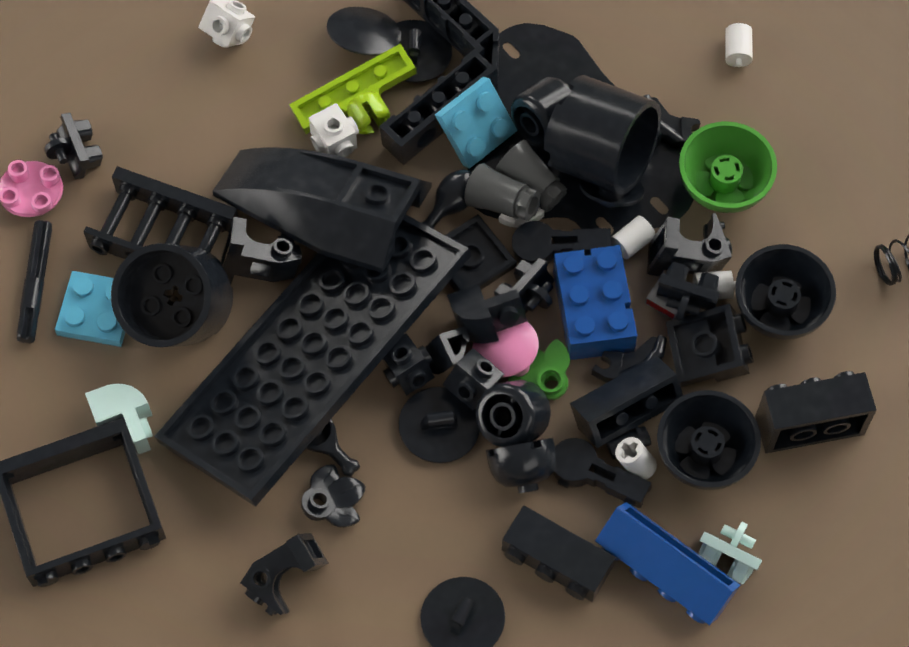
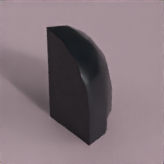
[425,326,469,375]

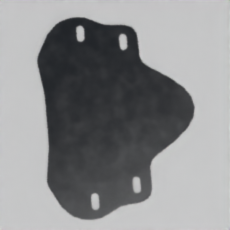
[468,23,694,246]

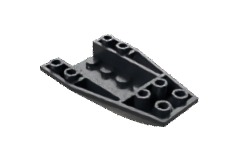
[213,147,432,273]

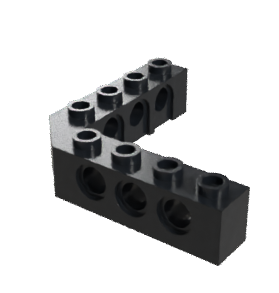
[379,0,500,165]

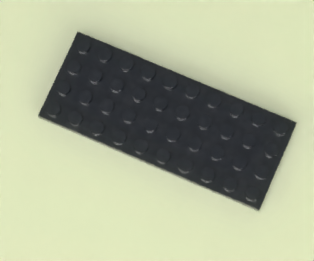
[155,215,471,507]

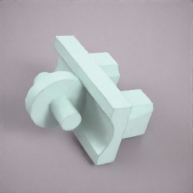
[699,521,762,584]

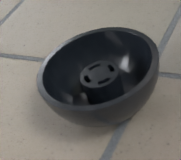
[735,244,836,340]
[657,390,761,490]

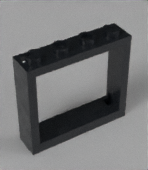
[0,417,166,587]

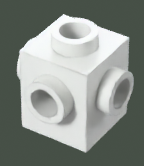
[198,0,255,48]
[308,103,359,157]

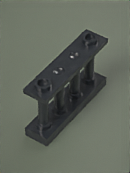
[83,166,239,259]

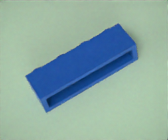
[595,502,741,625]

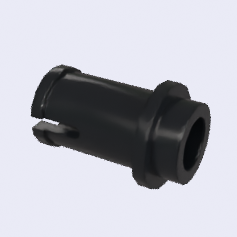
[606,426,652,460]

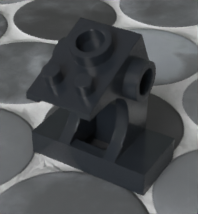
[647,213,732,276]
[221,217,302,285]
[240,533,329,616]

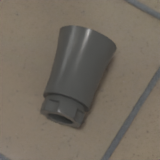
[495,140,567,212]
[465,163,541,221]

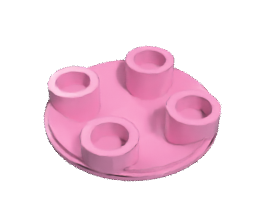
[0,160,63,217]
[472,322,539,378]

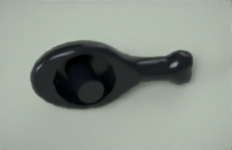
[421,169,472,229]
[306,420,360,477]

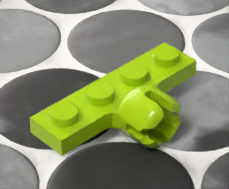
[289,44,417,135]

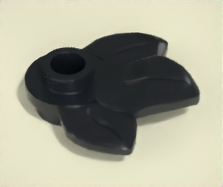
[301,464,366,527]

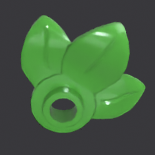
[508,339,571,400]

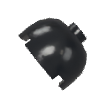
[486,438,556,494]

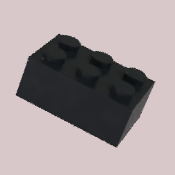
[755,371,877,454]

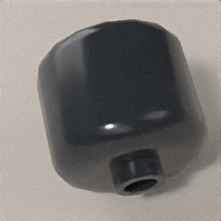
[511,77,572,149]
[475,379,551,447]

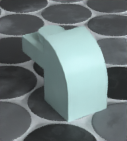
[85,384,153,455]

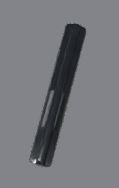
[17,220,52,344]

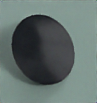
[326,7,401,55]
[377,20,452,83]
[399,387,480,463]
[421,577,505,647]

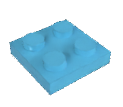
[435,77,517,168]
[55,271,125,347]

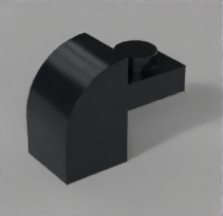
[447,284,527,344]

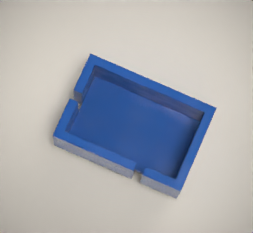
[553,245,638,360]

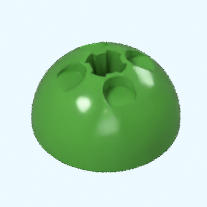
[679,121,777,213]

